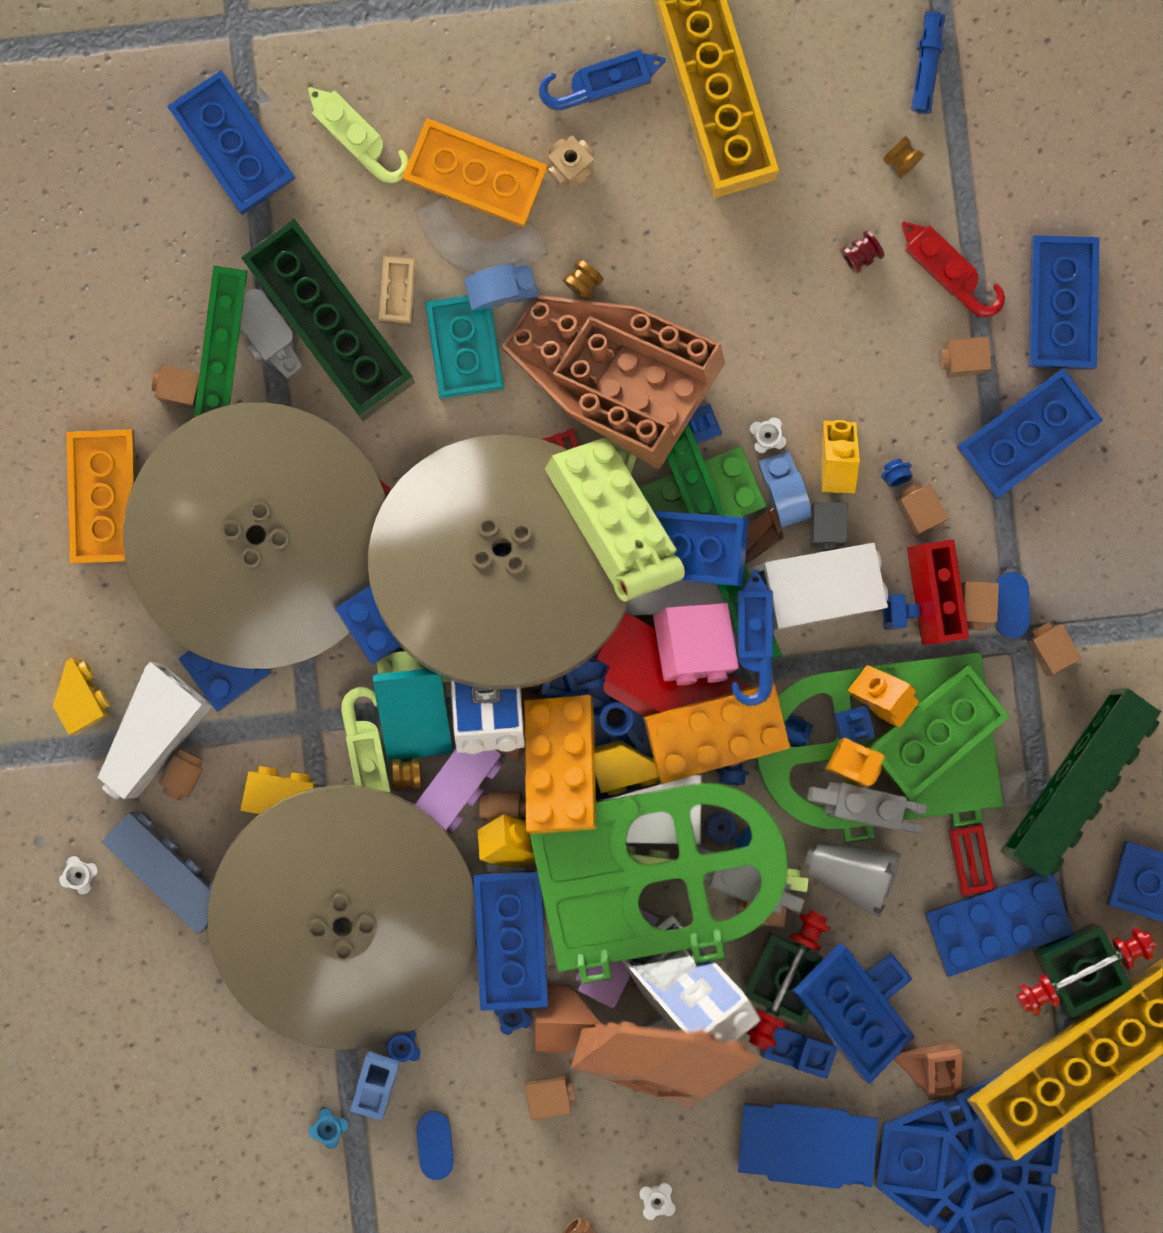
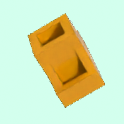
[847,665,919,728]
[825,738,885,788]

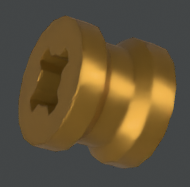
[883,136,924,178]
[563,259,604,300]
[393,757,422,792]

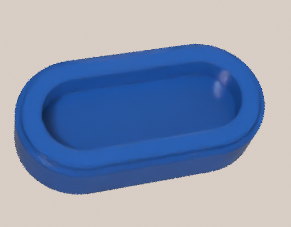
[995,572,1030,639]
[417,1111,454,1180]

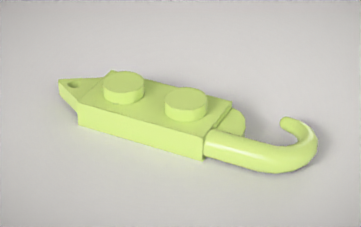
[308,87,409,184]
[341,687,392,793]

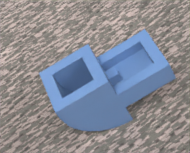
[464,264,539,311]
[758,451,812,528]
[350,1051,400,1121]

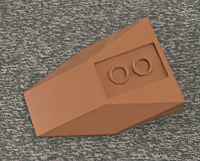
[502,295,725,470]
[571,1021,759,1108]

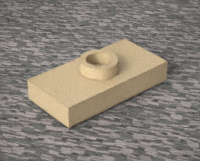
[378,256,417,325]

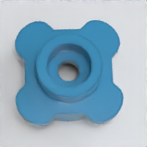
[309,1108,348,1149]

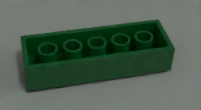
[241,218,415,421]
[1000,688,1162,879]

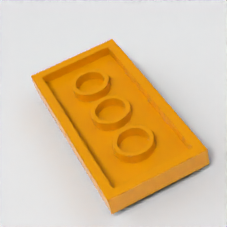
[402,118,548,228]
[66,429,136,564]
[643,683,790,784]
[525,695,596,835]

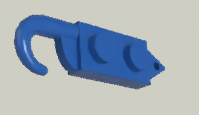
[539,49,666,110]
[732,570,773,706]

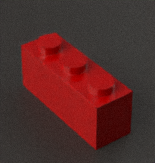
[907,540,969,645]

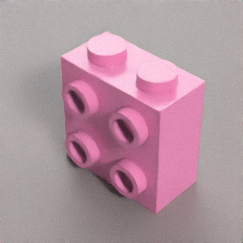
[653,603,739,685]

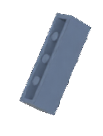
[101,811,214,934]

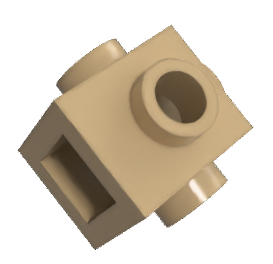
[547,135,595,191]

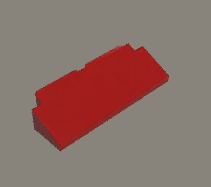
[594,611,753,767]

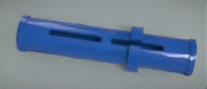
[910,11,946,114]

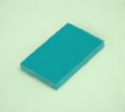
[425,295,504,400]
[373,668,453,761]

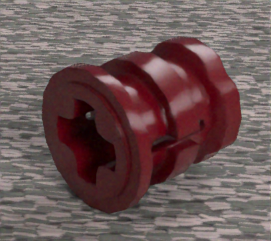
[841,230,885,273]

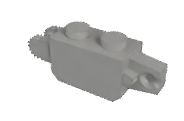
[239,289,304,380]
[807,783,928,834]
[697,846,805,913]

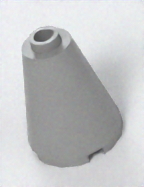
[804,843,901,917]

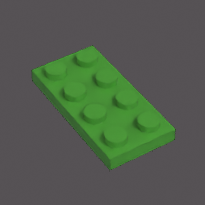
[639,446,766,517]
[867,665,1010,801]

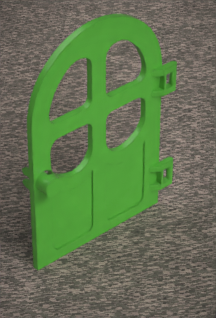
[756,652,1004,843]
[530,783,788,984]

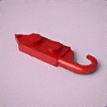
[901,222,1005,318]

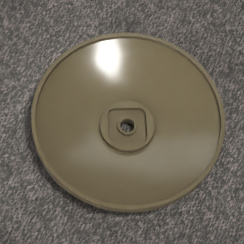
[123,403,386,669]
[368,435,631,690]
[208,785,477,1049]

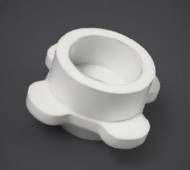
[750,417,786,454]
[59,856,98,894]
[639,1183,676,1220]

